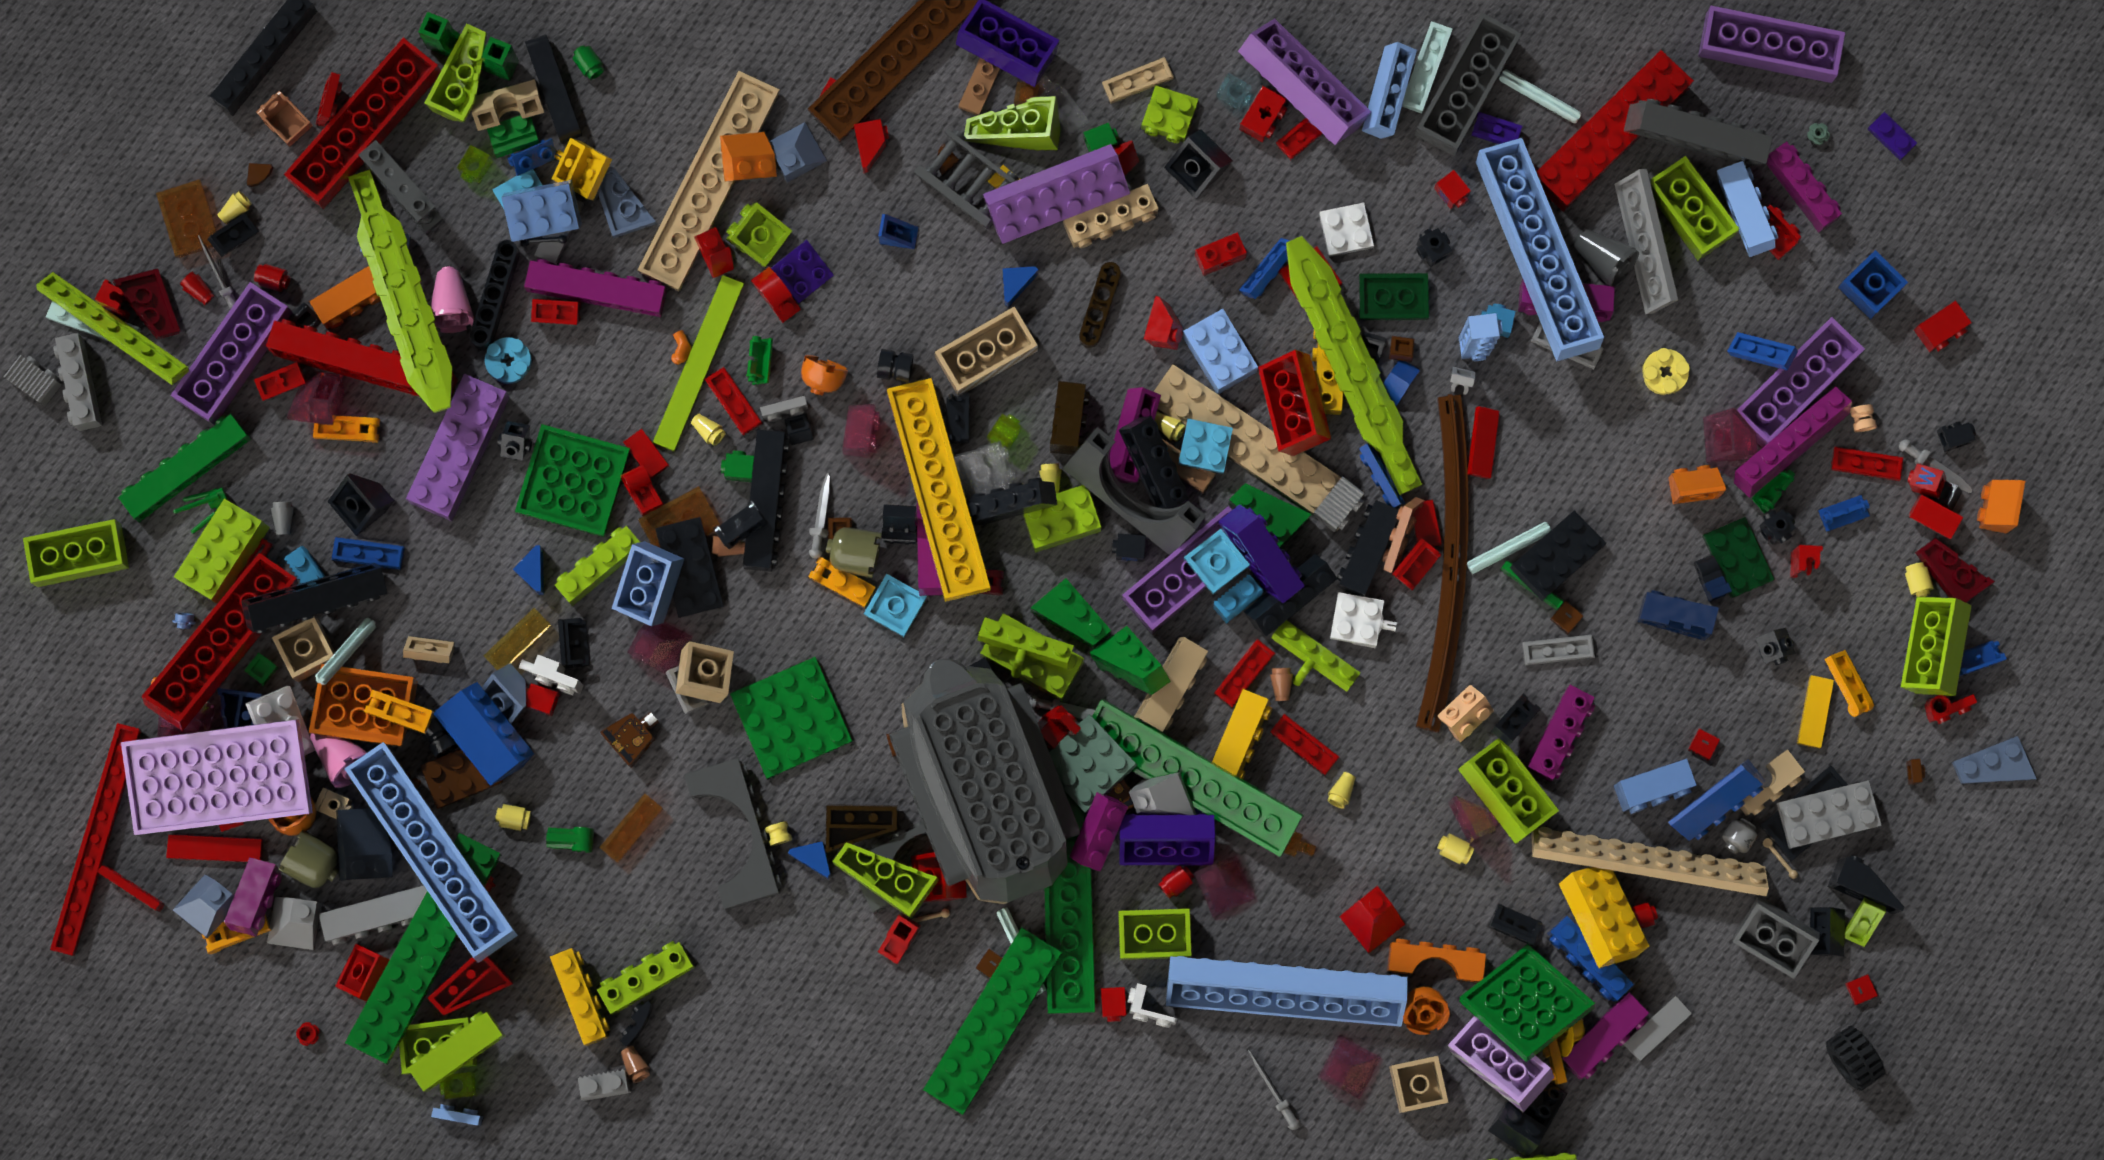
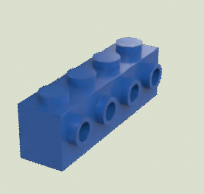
[1547,916,1634,1002]

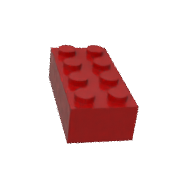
[1258,350,1331,456]

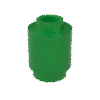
[572,45,605,80]

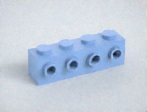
[1362,42,1417,139]
[1717,161,1778,257]
[1459,313,1503,361]

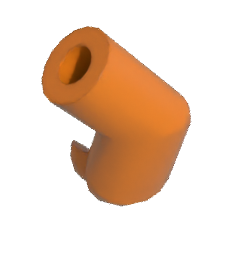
[671,330,692,365]

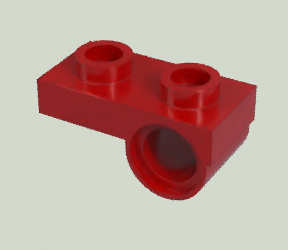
[621,465,663,517]
[1925,694,1977,724]

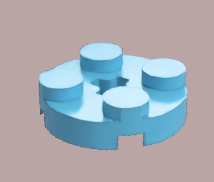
[485,337,532,384]

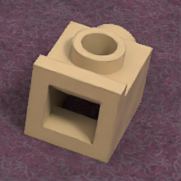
[315,788,353,819]

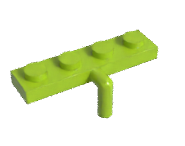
[977,617,1074,678]
[1271,621,1361,692]

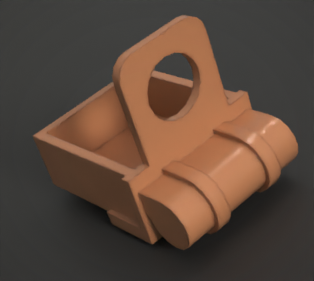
[256,91,313,147]

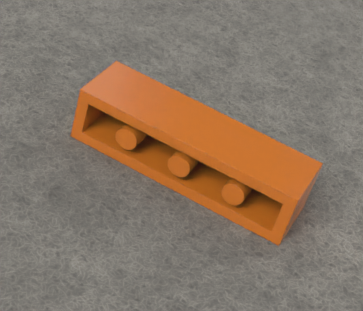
[309,266,381,329]

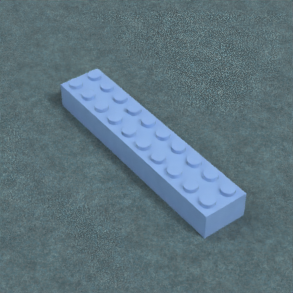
[1476,138,1604,362]
[345,742,518,963]
[1166,956,1407,1027]

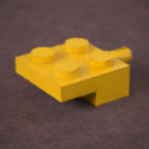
[552,138,612,200]

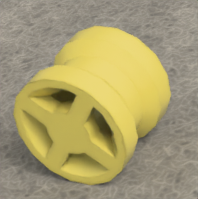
[765,821,792,846]

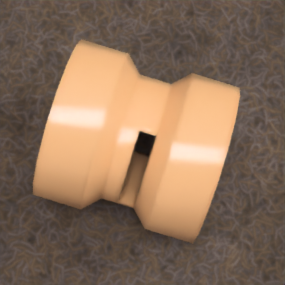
[1850,404,1877,432]

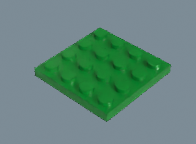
[515,424,630,537]
[730,657,852,779]
[1459,944,1595,1062]

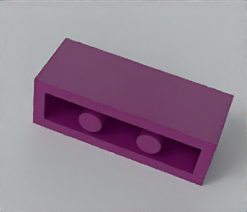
[1069,792,1128,872]
[224,857,282,937]

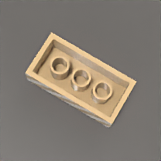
[935,306,1038,396]

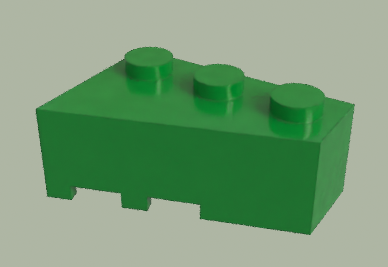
[1228,483,1312,549]
[1030,578,1111,649]
[1090,626,1171,695]

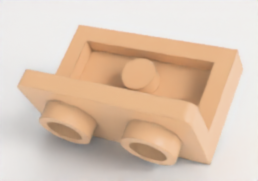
[1438,685,1494,743]

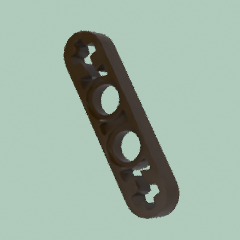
[1079,262,1121,348]

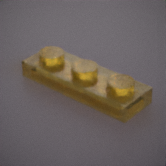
[483,608,551,670]

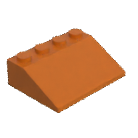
[309,664,418,747]

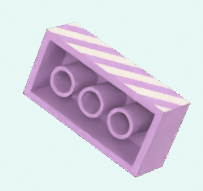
[1448,1016,1554,1112]

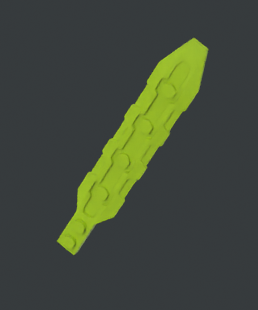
[348,170,452,413]
[1286,236,1422,495]

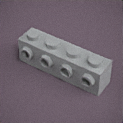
[53,333,102,431]

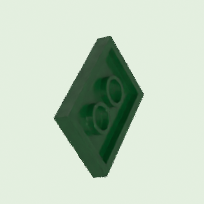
[1359,273,1429,320]
[1702,517,1774,599]

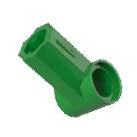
[546,827,594,853]

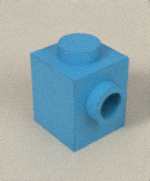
[1481,304,1515,338]

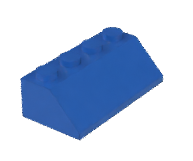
[434,682,534,786]
[1668,759,1766,841]

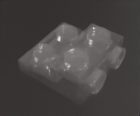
[954,441,1017,499]

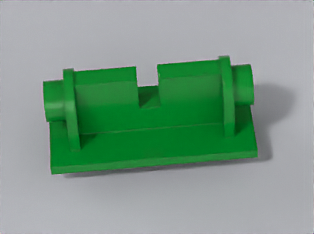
[746,336,773,385]
[1752,469,1795,513]

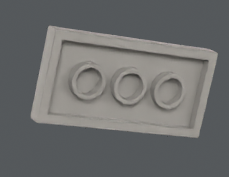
[1777,780,1882,849]

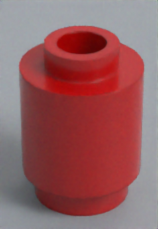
[254,264,290,292]
[1158,865,1194,899]
[1631,902,1658,929]

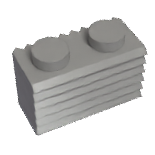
[4,355,61,407]
[1313,476,1365,532]
[578,1069,631,1101]

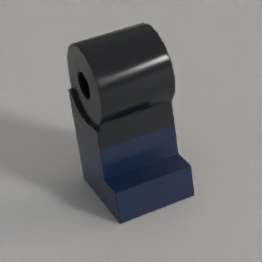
[1694,555,1732,602]

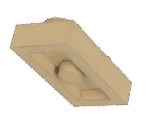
[403,636,454,663]

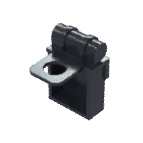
[882,504,917,545]

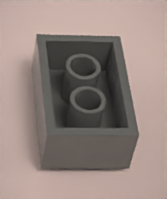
[1732,896,1820,979]

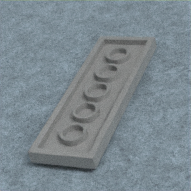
[1614,169,1678,315]

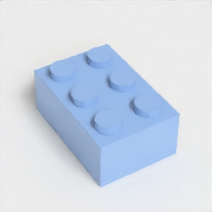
[1182,309,1258,394]

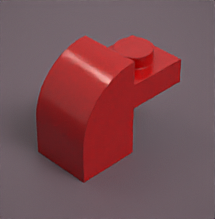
[751,267,801,323]
[1038,705,1081,749]
[878,913,921,964]

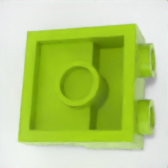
[1141,85,1198,144]
[726,202,792,267]

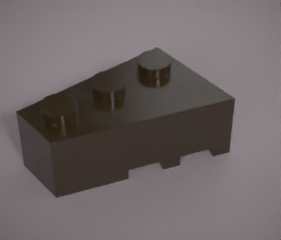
[1050,381,1090,455]
[826,804,898,852]

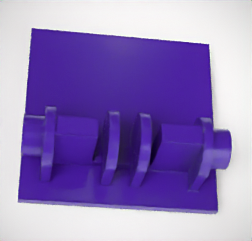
[771,239,834,304]

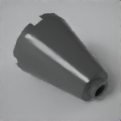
[1574,229,1639,287]

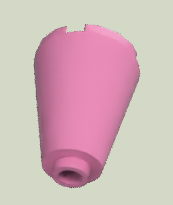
[430,266,474,333]
[310,734,367,788]

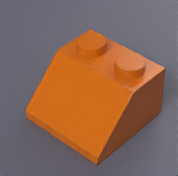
[720,132,777,181]
[1668,465,1726,504]
[1977,480,2025,534]

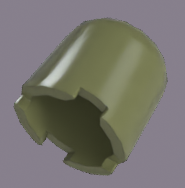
[826,527,882,579]
[278,830,339,888]

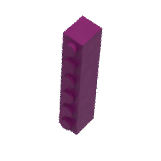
[524,259,667,317]
[1734,386,1852,498]

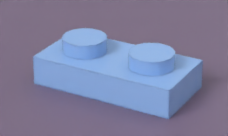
[431,1104,483,1126]

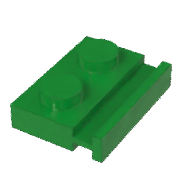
[487,115,539,158]

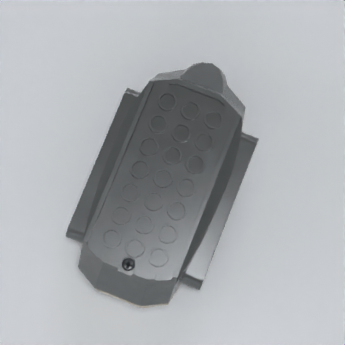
[889,658,1080,904]

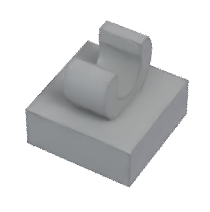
[1450,367,1475,395]

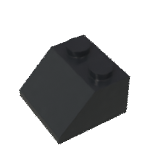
[1164,129,1233,199]

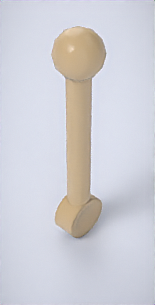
[1763,838,1798,879]
[912,909,950,922]

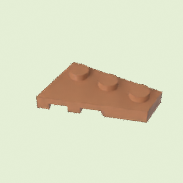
[1383,497,1424,573]

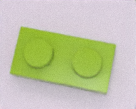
[1844,898,1886,947]

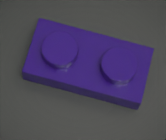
[1471,112,1522,144]
[1867,112,1917,160]

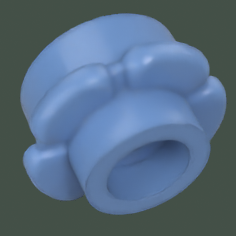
[172,613,196,629]

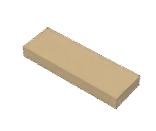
[1102,57,1174,104]

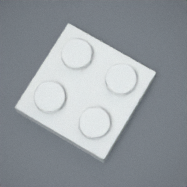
[1319,203,1374,257]

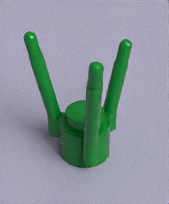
[173,487,228,534]

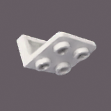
[1127,983,1178,1028]

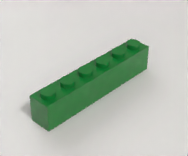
[118,414,251,523]

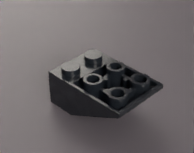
[1488,1082,1568,1157]

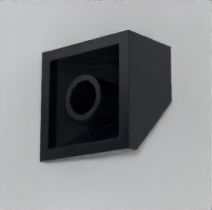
[327,473,395,536]

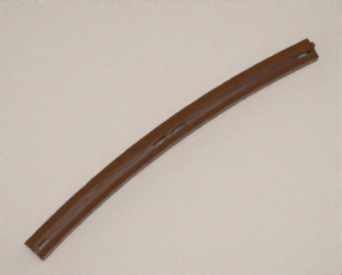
[1416,394,1468,733]

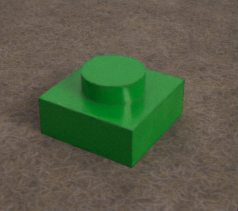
[244,652,279,686]

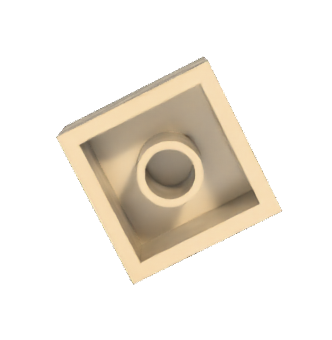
[272,616,335,682]
[676,641,734,703]
[1389,1056,1449,1113]

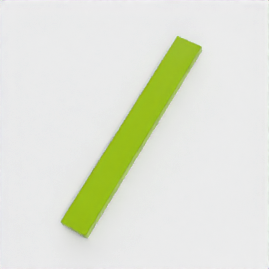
[36,272,189,385]
[653,275,744,452]

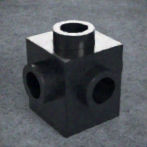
[1416,228,1452,267]
[497,421,533,461]
[1759,509,1796,545]
[1755,628,1796,666]

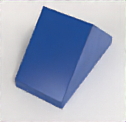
[878,214,918,249]
[1003,266,1039,308]
[1383,360,1420,407]
[513,545,544,595]
[788,841,831,879]

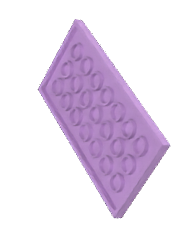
[121,719,313,835]

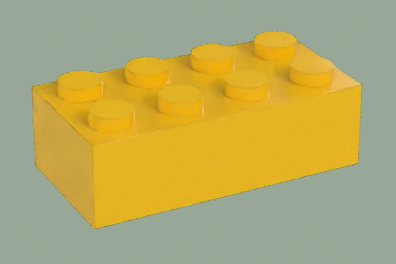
[1559,867,1649,968]

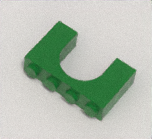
[418,12,519,81]

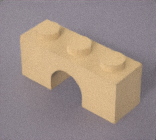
[471,79,544,131]
[1740,750,1805,816]

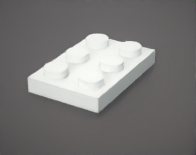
[246,686,315,755]

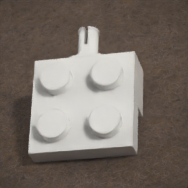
[1330,592,1397,648]
[519,655,584,696]

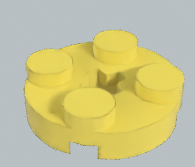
[1642,348,1689,395]

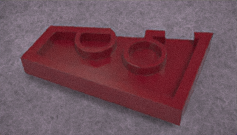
[113,268,180,340]
[1915,538,1995,603]

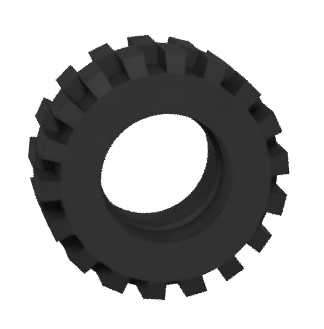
[1826,1026,1885,1091]

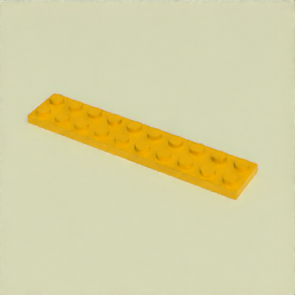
[887,378,990,602]

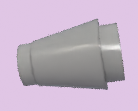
[270,502,294,535]

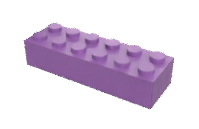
[1698,6,1845,83]
[1238,18,1371,145]
[983,144,1130,244]
[171,282,293,426]
[1731,317,1865,448]
[406,374,510,521]
[1122,506,1232,634]

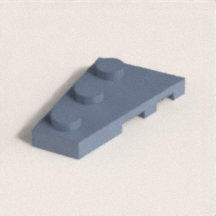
[597,166,657,238]
[1952,736,2037,784]

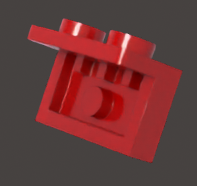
[1767,205,1802,260]

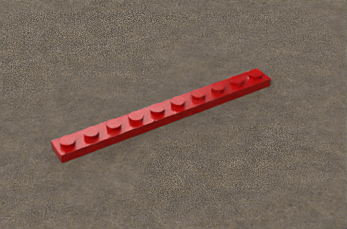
[50,723,142,956]

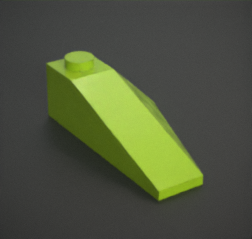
[424,23,487,122]
[964,96,1061,150]

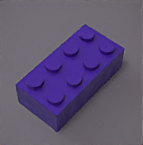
[956,0,1060,87]
[1218,504,1304,603]
[1119,814,1215,865]

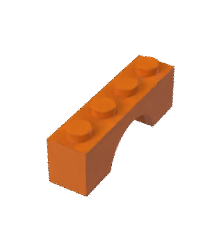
[1387,939,1486,983]

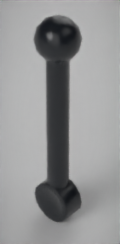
[520,235,567,246]

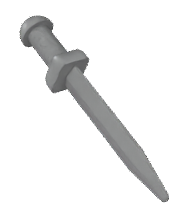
[198,235,236,310]
[1899,439,1972,493]
[809,473,830,559]
[1029,695,1095,719]
[1248,1050,1301,1130]

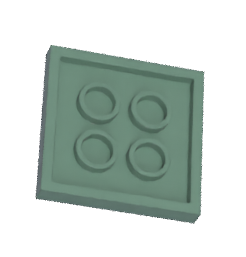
[1049,714,1137,814]

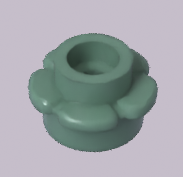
[1807,123,1830,145]

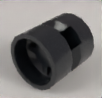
[877,349,914,383]
[420,718,459,759]

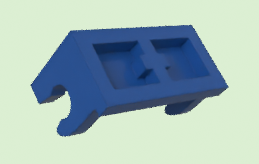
[1959,640,2007,677]

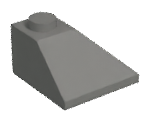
[1129,772,1196,815]
[267,897,322,950]

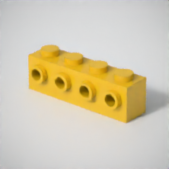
[1312,329,1343,415]
[1212,689,1272,780]
[550,948,610,1046]

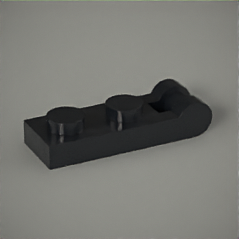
[1491,693,1541,746]

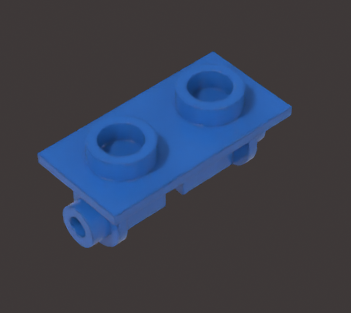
[508,138,556,176]
[1818,495,1870,532]

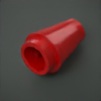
[180,271,214,305]

